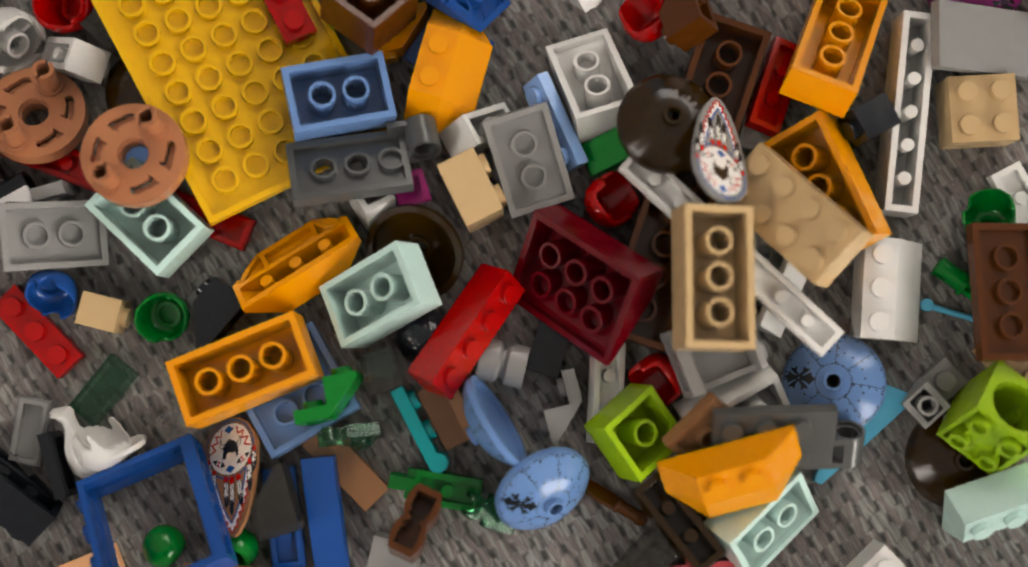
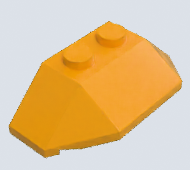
[403,8,493,133]
[232,215,361,313]
[656,425,802,518]

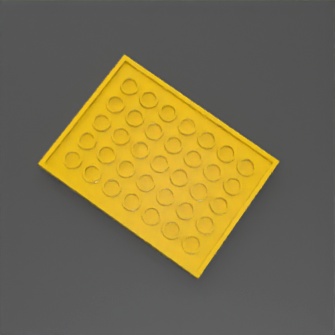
[91,0,386,226]

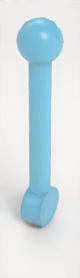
[919,298,973,322]

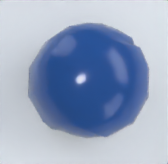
[24,270,79,319]

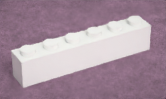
[874,10,932,218]

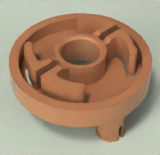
[0,59,89,164]
[80,103,190,208]

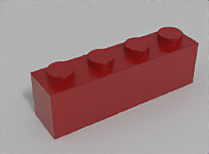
[406,263,525,400]

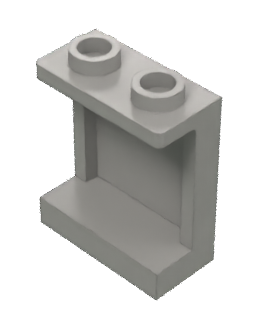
[659,329,768,398]

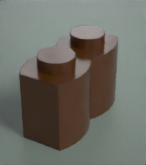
[388,483,442,563]

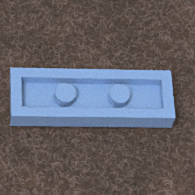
[523,71,588,174]

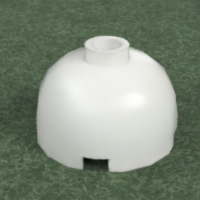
[0,6,46,74]

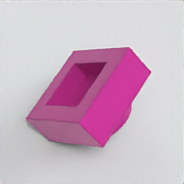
[395,167,432,205]

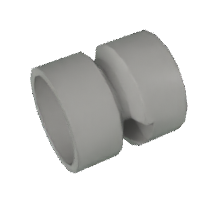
[476,338,531,389]

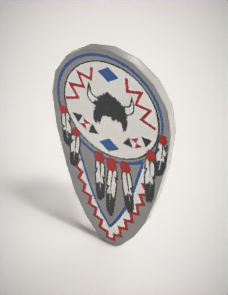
[691,97,748,205]

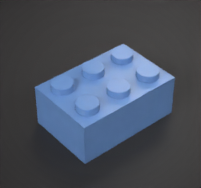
[281,50,397,142]

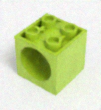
[936,362,1028,475]

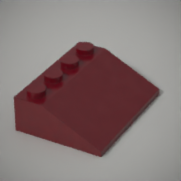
[513,204,663,366]

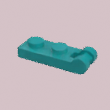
[390,386,450,473]

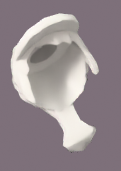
[49,406,147,479]

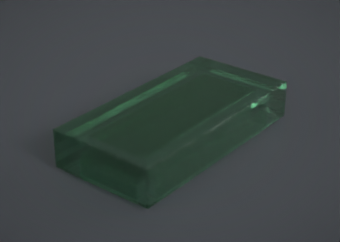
[69,354,140,426]

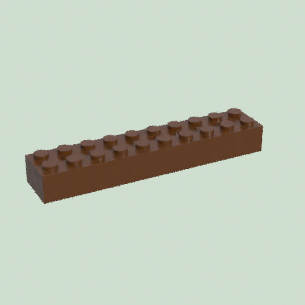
[626,13,772,352]

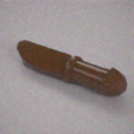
[585,479,648,526]

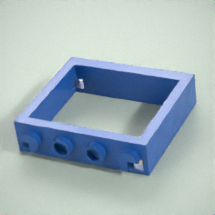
[75,433,239,567]

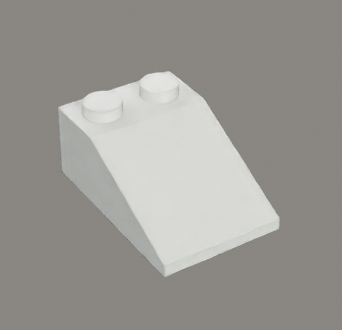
[545,28,634,143]

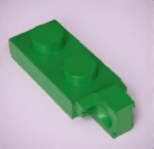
[388,467,483,513]

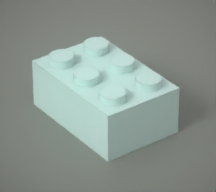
[84,156,215,279]
[319,241,443,348]

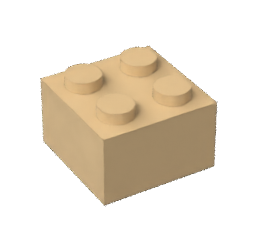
[935,73,1020,150]
[436,147,507,234]

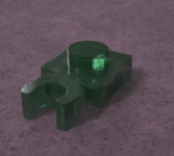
[317,422,381,450]
[460,491,515,536]

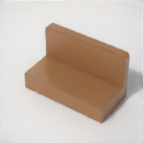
[417,388,470,450]

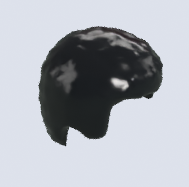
[396,310,445,363]

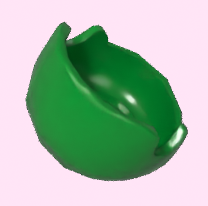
[962,188,1016,231]
[133,292,190,343]

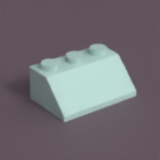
[942,462,1028,542]
[703,470,819,567]

